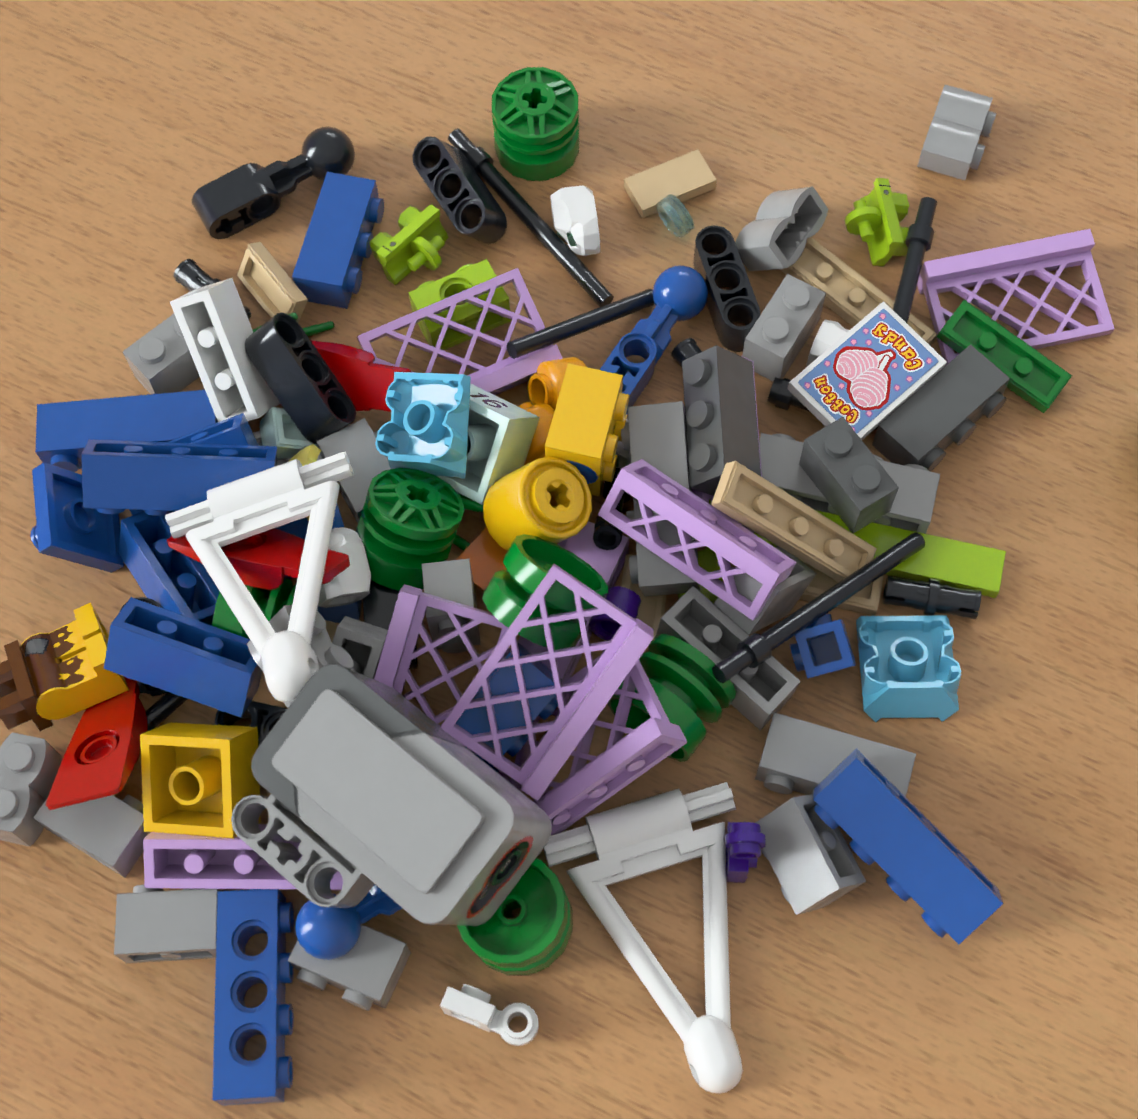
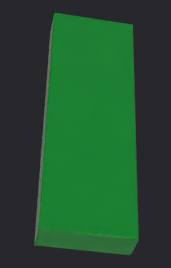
[936,300,1072,413]

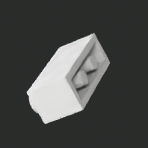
[170,278,280,422]

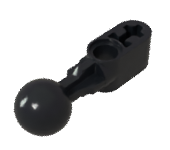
[192,127,355,239]

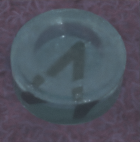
[657,194,694,238]

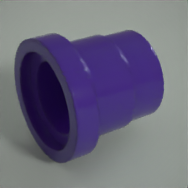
[589,586,641,641]

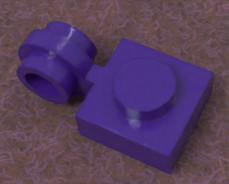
[725,822,766,883]

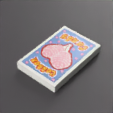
[787,301,947,440]

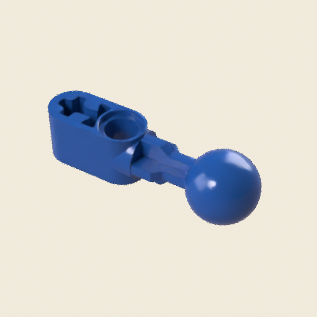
[600,265,708,415]
[295,884,402,960]

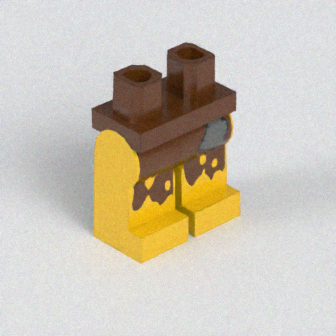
[0,602,129,731]

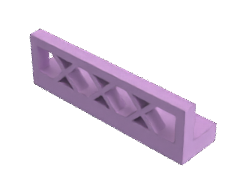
[598,459,797,620]

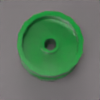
[482,534,608,650]
[457,858,573,975]

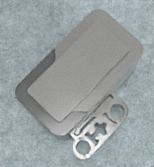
[231,664,552,926]

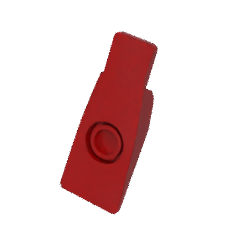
[278,340,412,412]
[167,528,350,590]
[46,676,148,810]

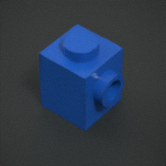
[790,614,857,679]

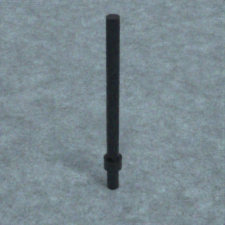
[448,129,614,307]
[874,197,937,430]
[712,532,925,683]

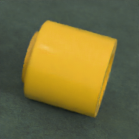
[483,456,592,551]

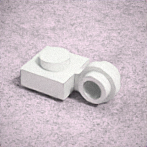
[440,984,539,1046]

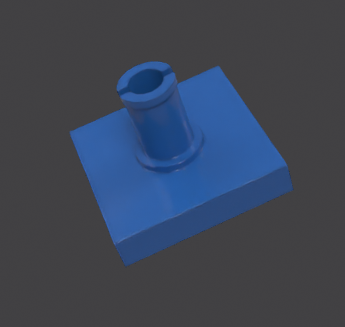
[30,462,124,573]

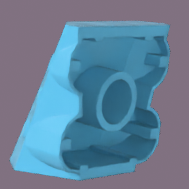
[375,372,471,479]
[856,615,961,722]

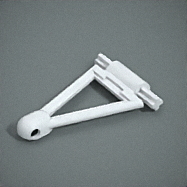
[165,451,354,702]
[544,782,743,1094]

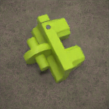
[845,178,909,267]
[369,204,449,285]

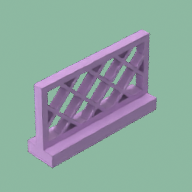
[917,229,1115,366]
[357,268,563,413]
[440,564,654,801]
[374,584,509,726]
[494,657,687,836]

